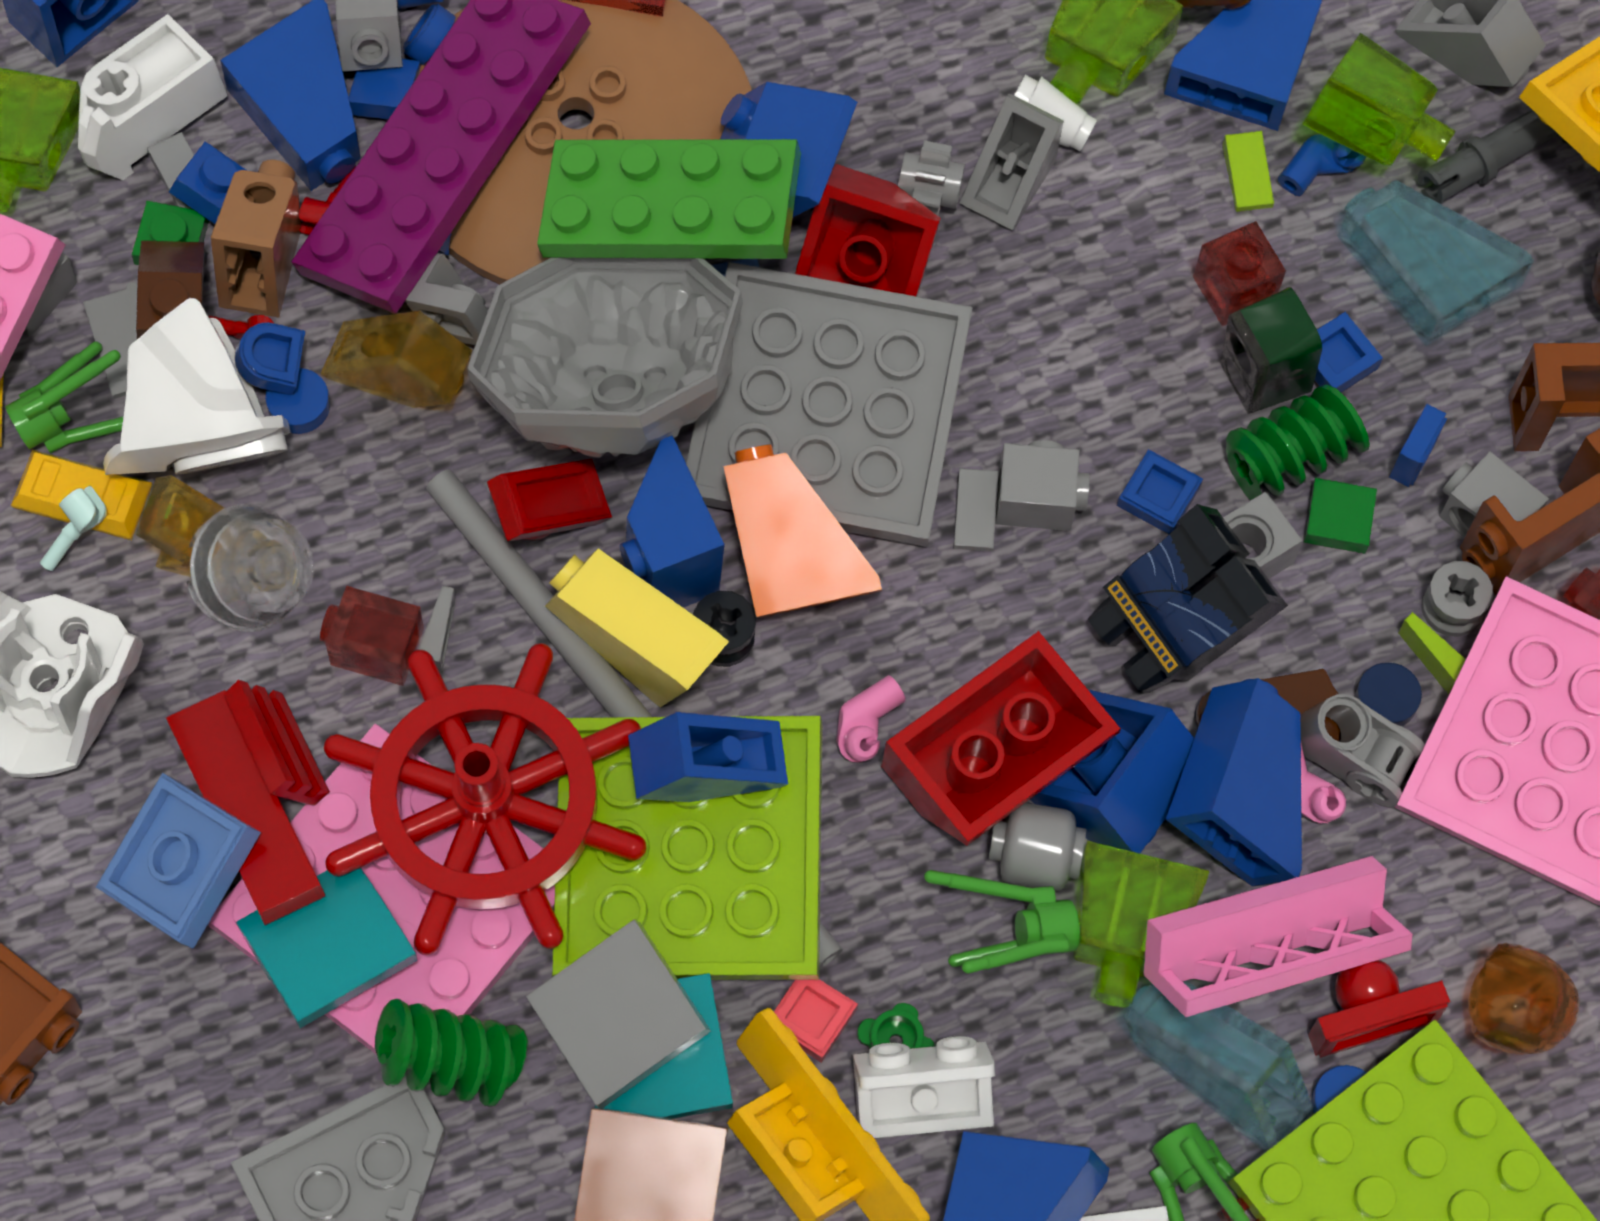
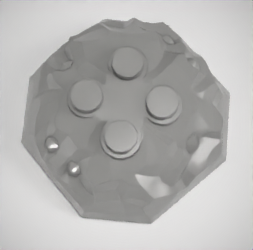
[467,258,743,458]

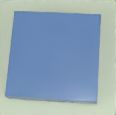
[96,773,261,949]

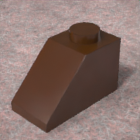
[136,241,204,339]

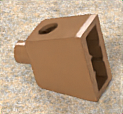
[211,160,301,318]

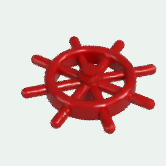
[324,643,647,955]

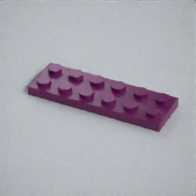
[291,0,591,314]

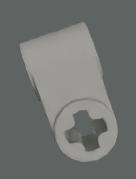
[1301,694,1425,807]

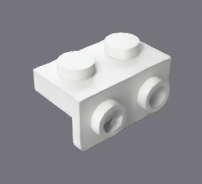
[853,1036,995,1138]

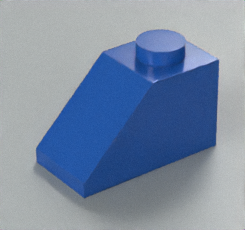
[628,712,788,802]

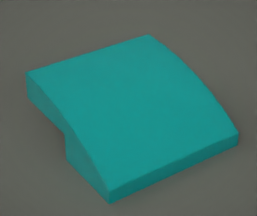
[236,868,417,1028]
[595,973,733,1119]

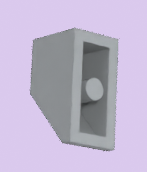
[1395,0,1546,87]

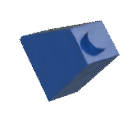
[220,0,361,191]
[1164,0,1323,131]
[1166,678,1302,886]
[943,1131,1110,1221]

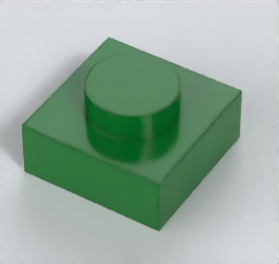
[132,201,209,265]

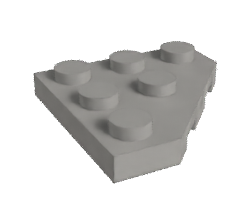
[231,1074,445,1221]

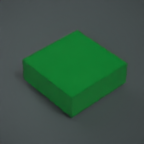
[1304,478,1377,554]

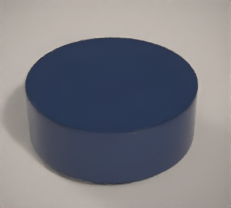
[1354,662,1422,727]

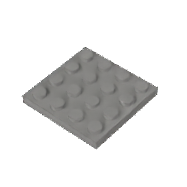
[686,262,973,547]

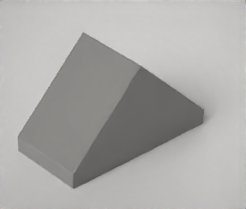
[959,94,1064,230]

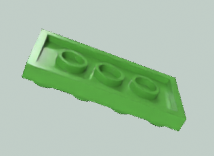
[537,139,801,259]

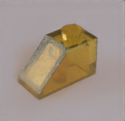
[320,310,473,408]

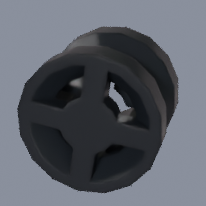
[693,591,756,667]

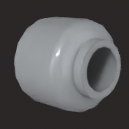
[989,803,1086,892]

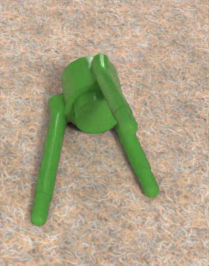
[5,341,123,454]
[924,870,1080,974]
[1149,1123,1250,1221]

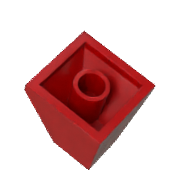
[795,164,941,297]

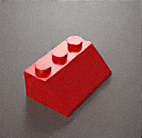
[881,631,1121,846]

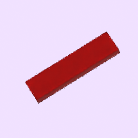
[166,690,325,925]

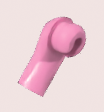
[836,675,906,762]
[1301,741,1346,823]

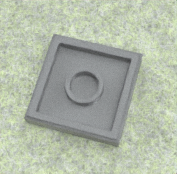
[526,919,711,1108]

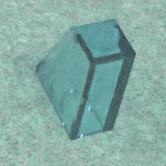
[1338,180,1534,346]
[1123,981,1313,1152]

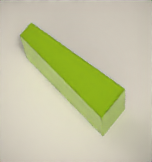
[1222,131,1274,212]
[1398,612,1466,694]

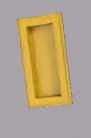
[11,449,153,541]

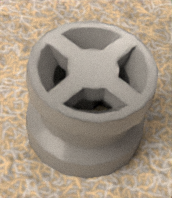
[1422,561,1493,637]

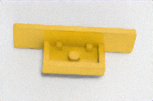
[727,1007,930,1221]

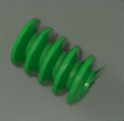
[1226,384,1370,501]
[375,998,528,1107]

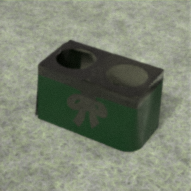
[1220,287,1322,414]

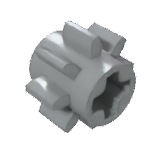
[898,140,965,216]

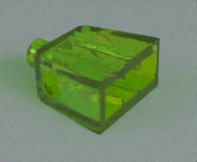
[1045,0,1184,104]
[1303,33,1456,166]
[0,68,80,213]
[1074,841,1209,1007]

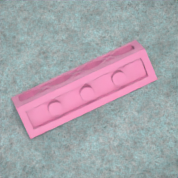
[1144,856,1413,1017]

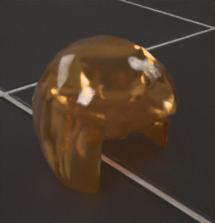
[1468,943,1580,1055]

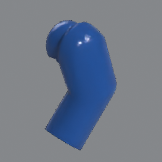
[1277,133,1367,196]

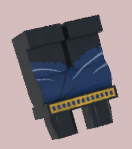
[1088,504,1288,693]

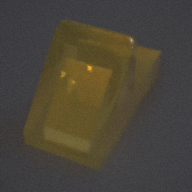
[136,475,266,591]

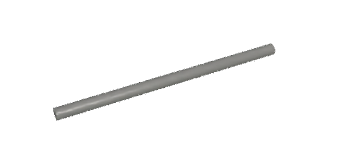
[426,469,843,970]

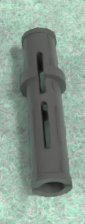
[1418,110,1559,205]

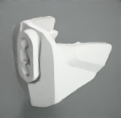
[103,298,290,475]
[0,591,144,778]

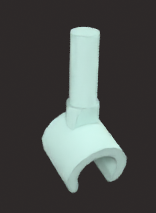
[40,486,107,571]

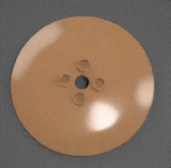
[419,0,752,284]

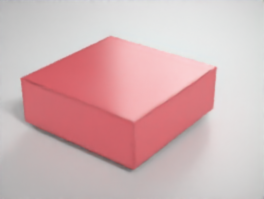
[774,979,858,1063]

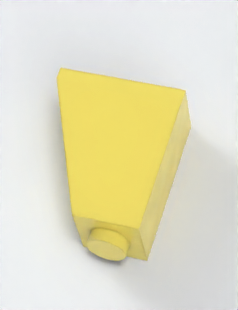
[545,548,729,708]

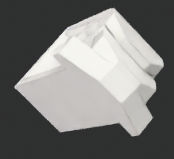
[78,14,228,180]

